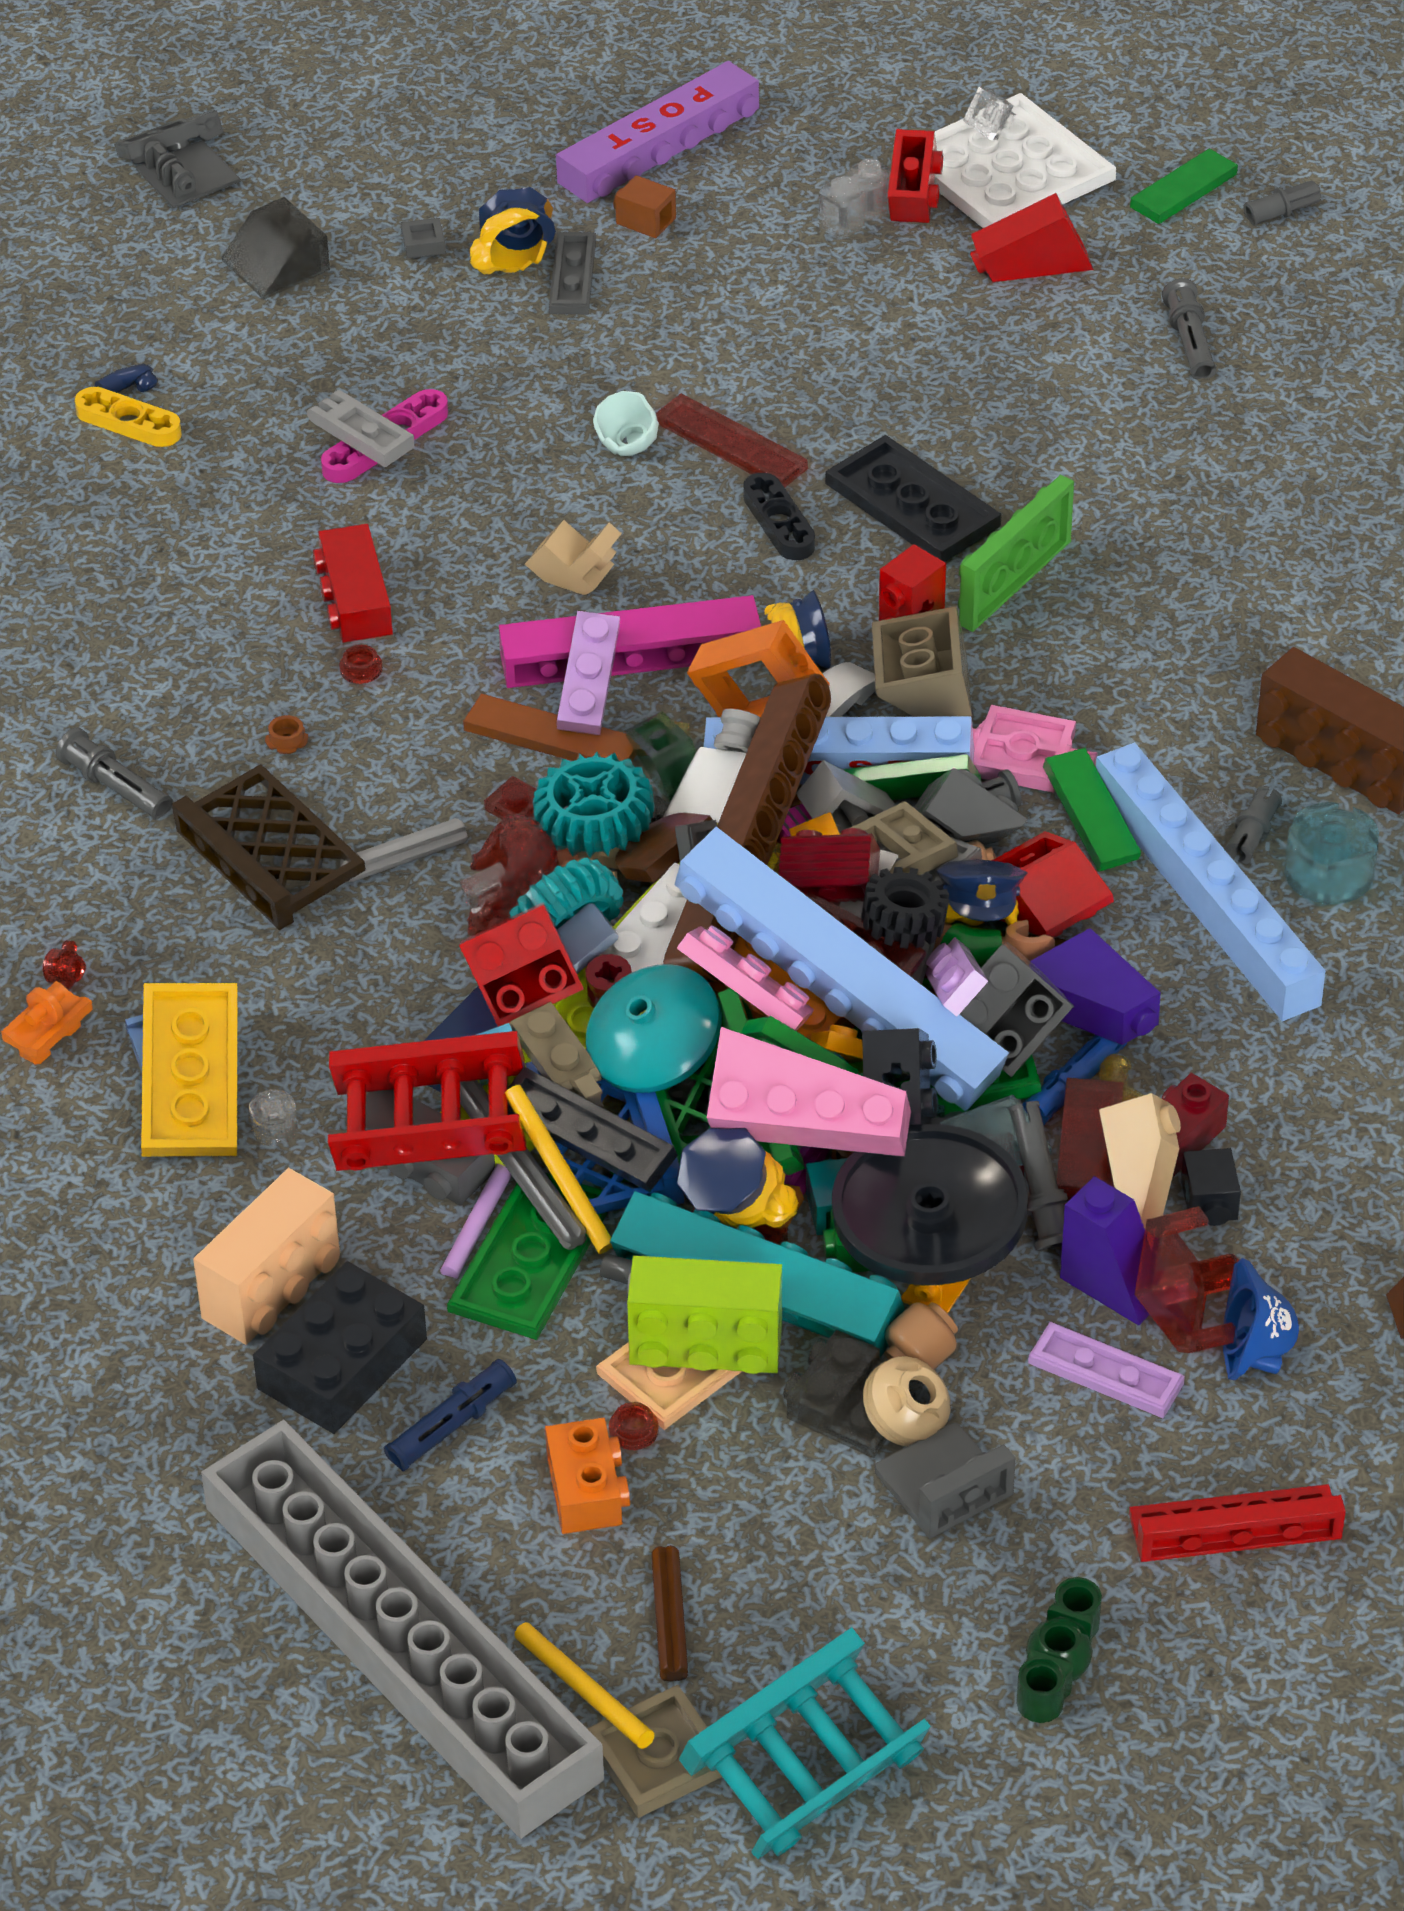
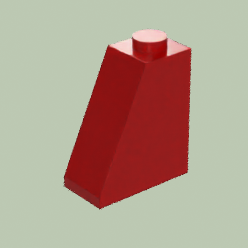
[970,193,1094,282]

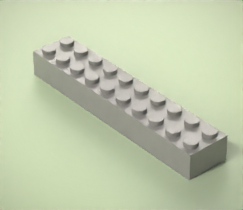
[201,1419,604,1839]

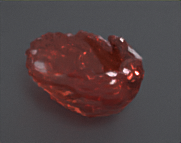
[467,813,559,936]

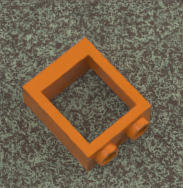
[687,620,830,717]

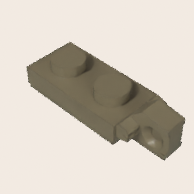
[510,1002,604,1108]

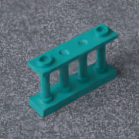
[679,1627,931,1859]

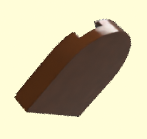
[615,812,712,883]

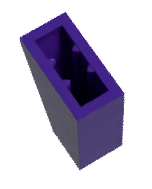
[1030,928,1161,1045]
[1060,1176,1168,1326]

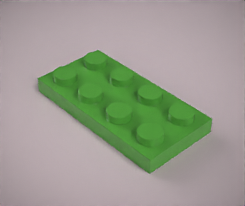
[958,474,1074,632]

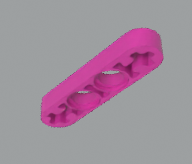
[321,389,448,483]

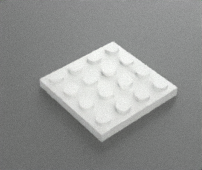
[934,93,1116,228]

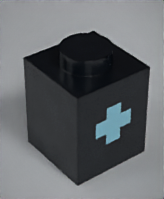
[1181,1148,1241,1226]

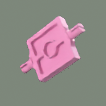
[973,705,1097,793]

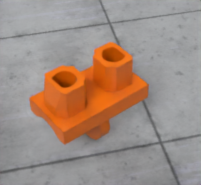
[1,981,93,1064]

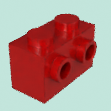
[888,129,944,223]

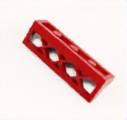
[1129,1484,1346,1562]

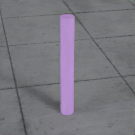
[440,1164,512,1279]

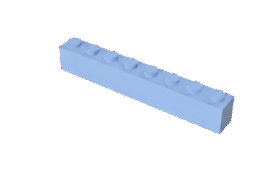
[1096,742,1326,1021]
[674,827,1009,1112]

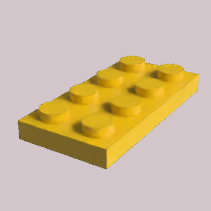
[141,983,238,1157]

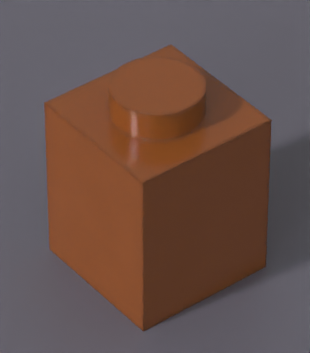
[613,175,676,238]

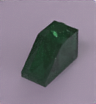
[624,711,696,802]

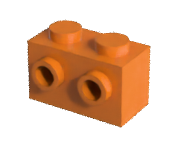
[545,1417,630,1534]

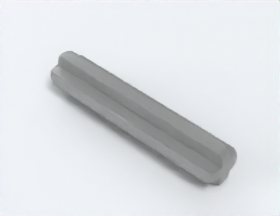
[340,818,468,882]

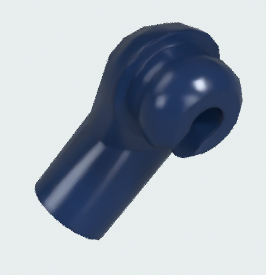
[95,363,158,393]

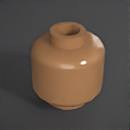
[884,1302,958,1370]

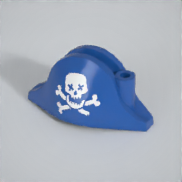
[1222,1258,1299,1380]

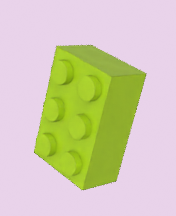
[627,1256,782,1374]

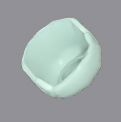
[593,391,659,456]

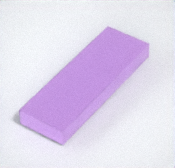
[1028,1322,1185,1418]

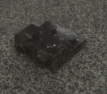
[783,1330,923,1458]

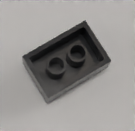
[253,1261,427,1434]

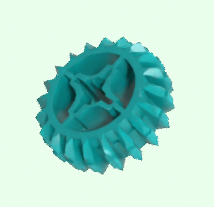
[533,751,655,858]
[509,857,624,929]

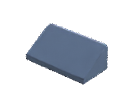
[557,903,619,973]

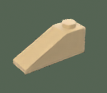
[1099,1093,1181,1253]

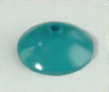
[586,964,722,1093]

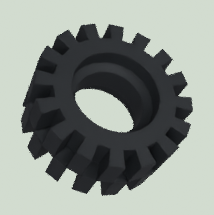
[861,867,949,949]

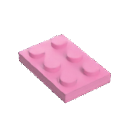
[677,926,814,1031]

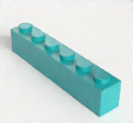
[610,1191,905,1358]

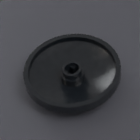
[832,1124,1028,1285]

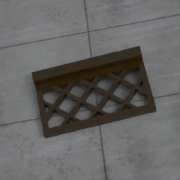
[172,764,366,930]

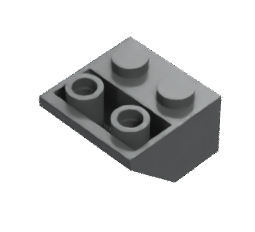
[914,767,1027,845]
[960,942,1074,1077]

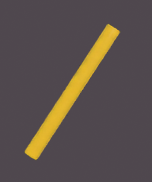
[505,1085,613,1254]
[514,1622,655,1749]

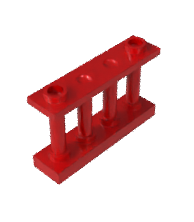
[328,1031,526,1171]

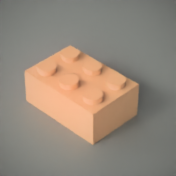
[193,1167,340,1345]

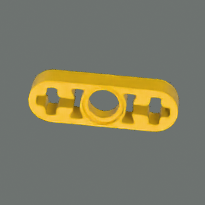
[75,387,182,447]

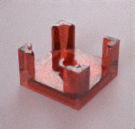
[1134,1207,1239,1353]

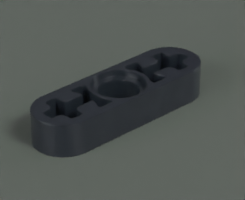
[743,473,815,560]

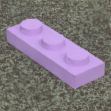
[557,611,620,735]
[926,937,988,1017]

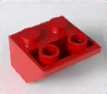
[991,831,1114,938]
[459,902,584,1027]

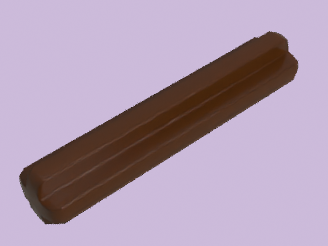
[652,1545,688,1682]

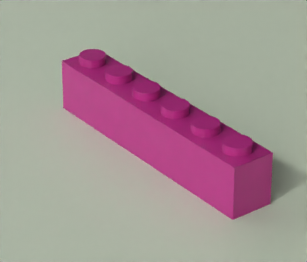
[499,595,761,688]

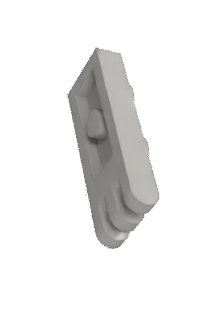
[307,390,414,467]

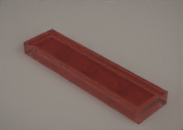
[656,393,808,488]

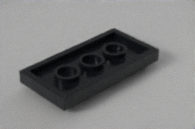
[825,435,1001,562]

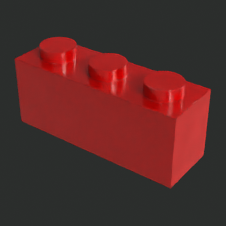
[313,523,393,643]

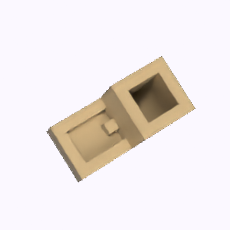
[525,520,622,595]

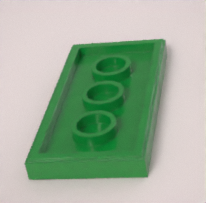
[447,1173,614,1340]

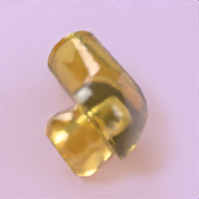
[1099,1054,1144,1104]

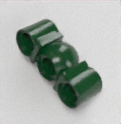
[1016,1577,1102,1723]

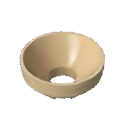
[863,1356,951,1447]

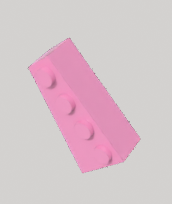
[707,1027,911,1156]

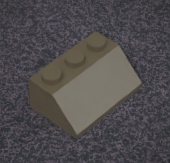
[872,606,972,717]

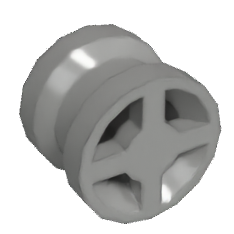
[714,709,761,753]

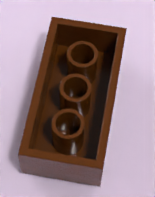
[1256,647,1404,815]

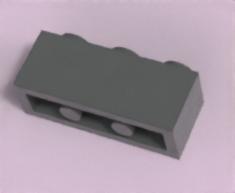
[345,1089,495,1206]

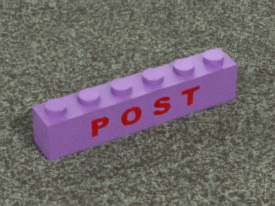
[556,61,759,203]

